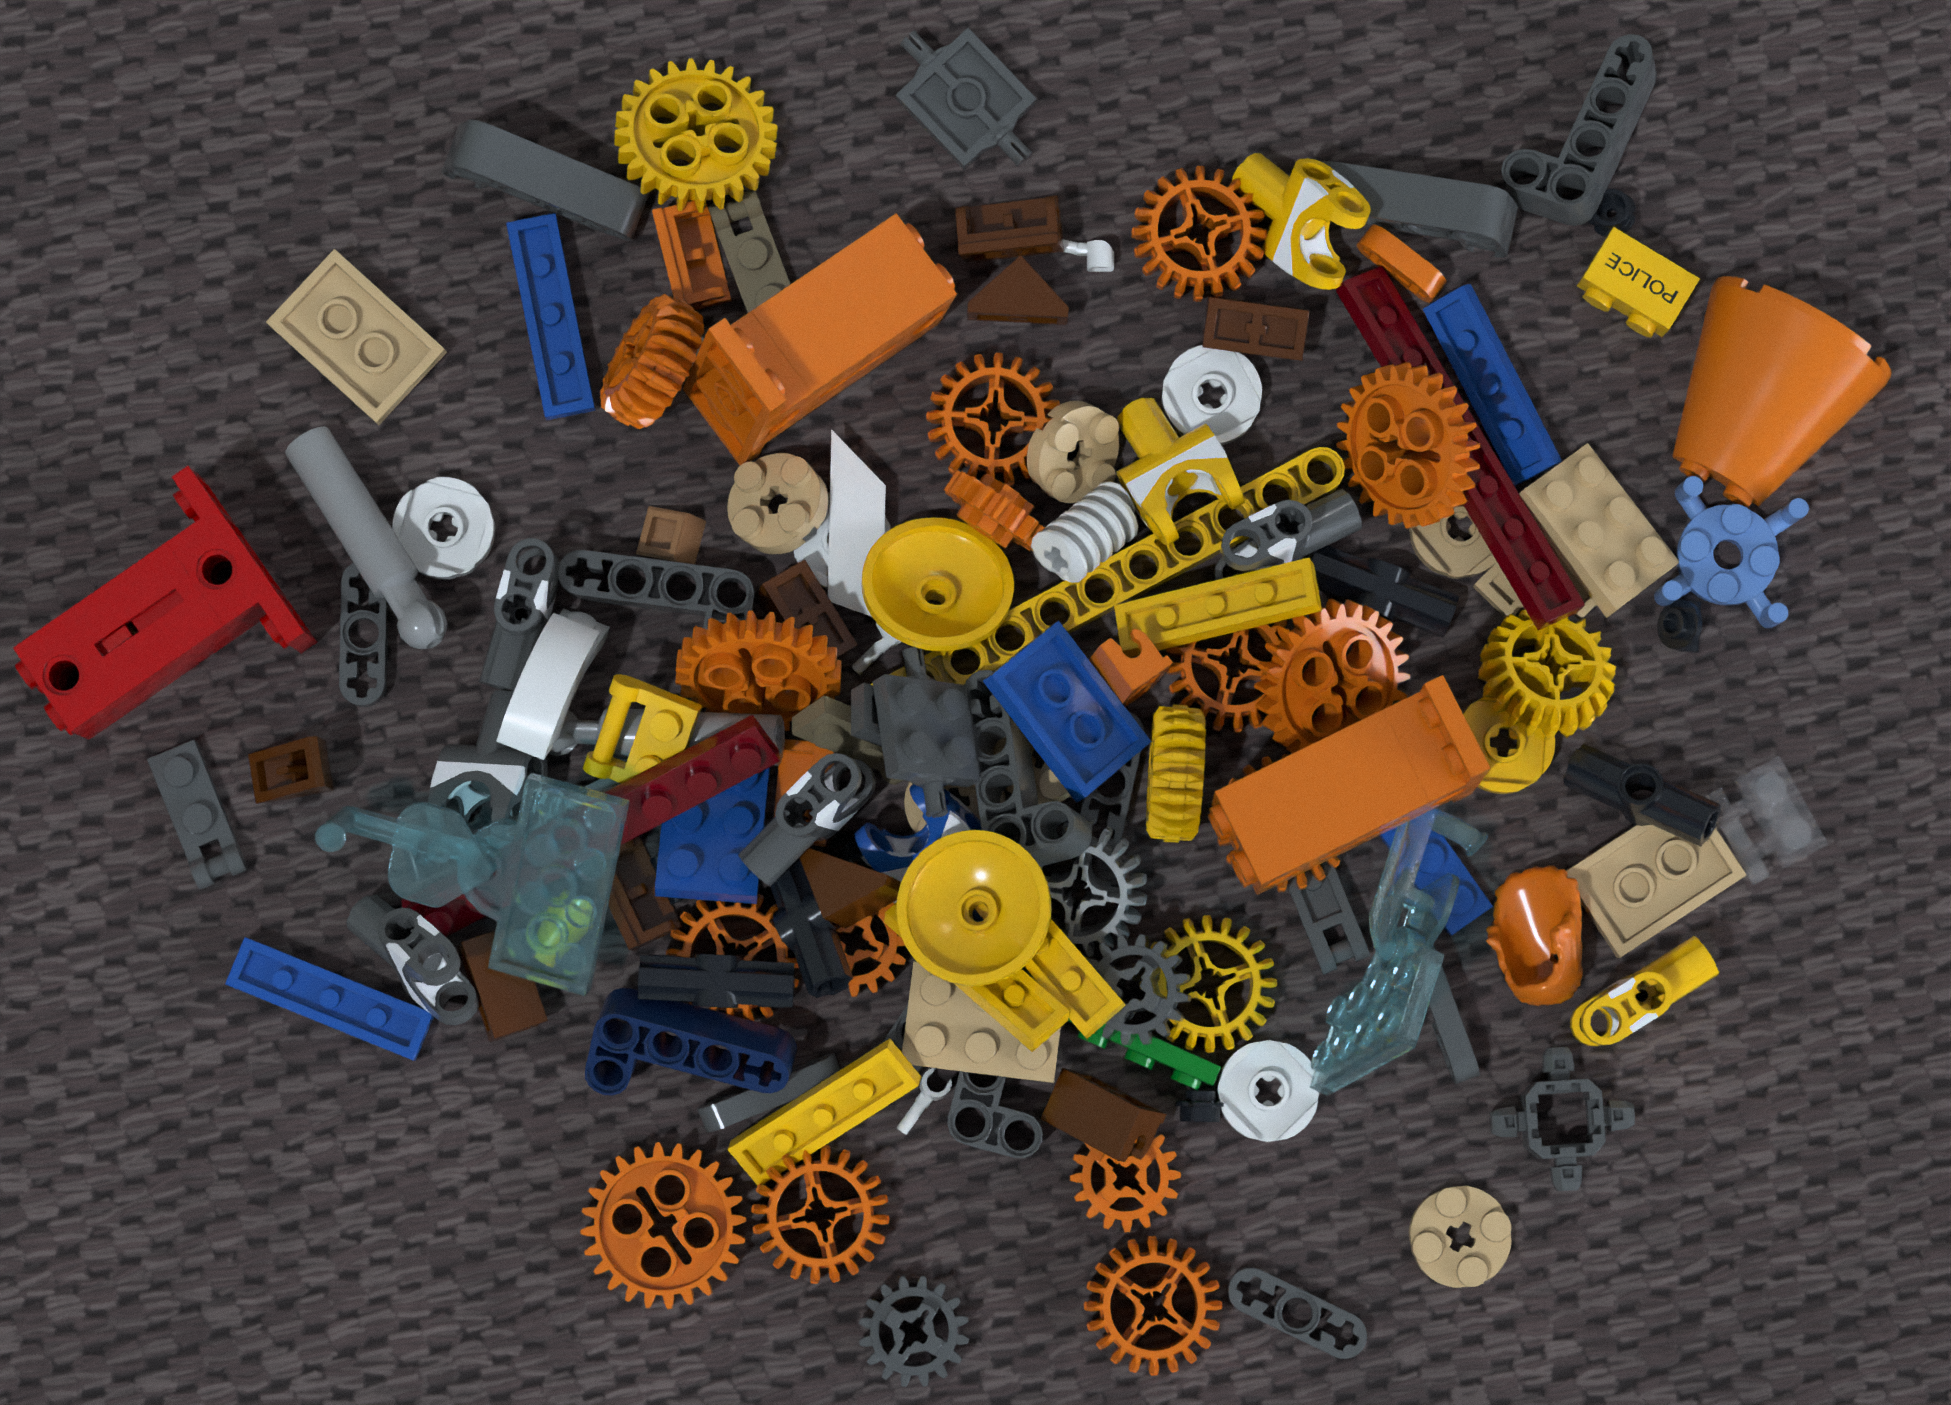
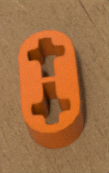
[1356,224,1447,303]

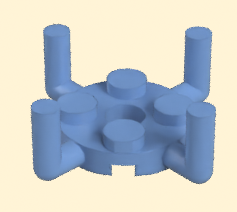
[1654,476,1809,628]

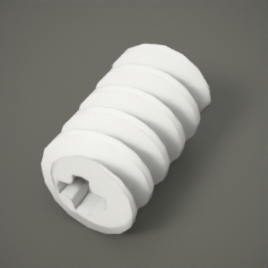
[1031,481,1138,583]

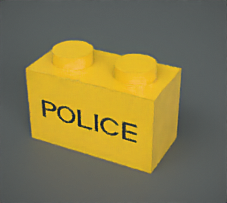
[1577,227,1700,338]

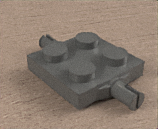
[896,28,1037,170]
[873,647,980,818]

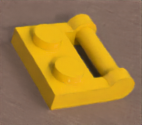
[583,674,703,784]

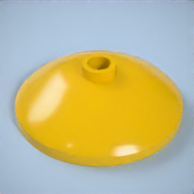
[861,517,1014,651]
[896,830,1051,986]

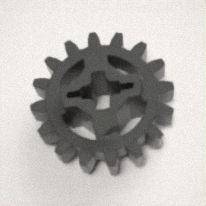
[1087,934,1191,1046]
[859,1275,969,1387]

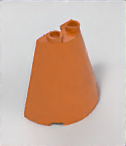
[1672,276,1892,508]

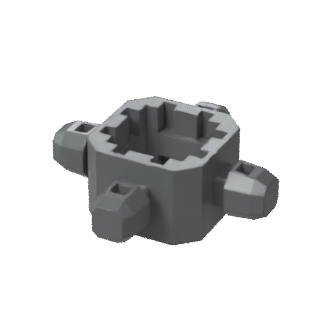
[1489,1047,1635,1191]

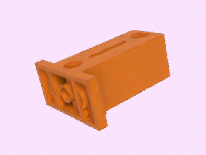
[683,213,957,466]
[1208,675,1490,895]

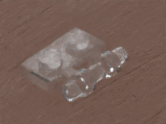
[1704,756,1828,885]

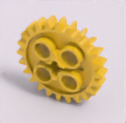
[614,58,778,213]

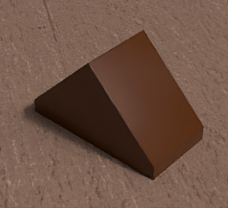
[967,255,1069,325]
[248,736,334,804]
[799,848,901,928]

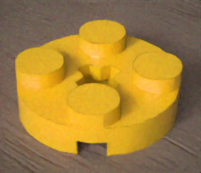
[1463,697,1555,794]

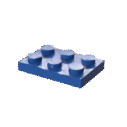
[983,620,1152,803]
[655,767,770,904]

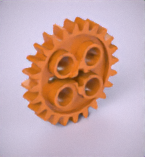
[1336,362,1480,528]
[1254,598,1410,753]
[675,611,842,731]
[580,1142,747,1309]

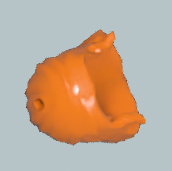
[1486,865,1583,1006]

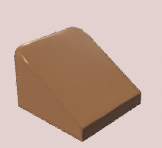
[636,506,706,564]

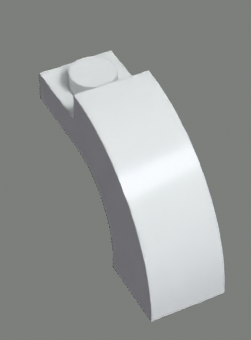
[496,608,610,760]

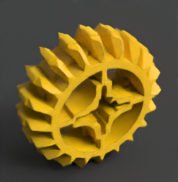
[1478,609,1616,740]
[1146,704,1206,843]
[1139,915,1277,1053]

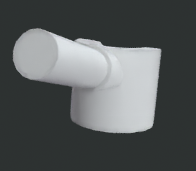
[1063,239,1114,272]
[851,623,901,675]
[896,1068,952,1135]

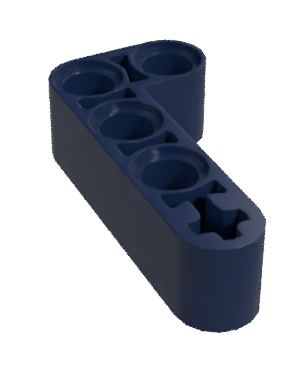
[585,988,797,1096]

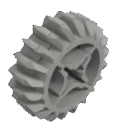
[1040,821,1147,958]

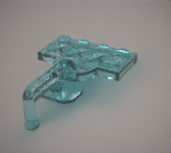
[315,773,630,996]
[1309,807,1488,1096]

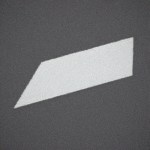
[828,429,886,617]

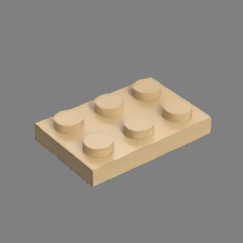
[266,249,447,425]
[1519,443,1679,618]
[1566,790,1746,958]
[902,961,1061,1083]

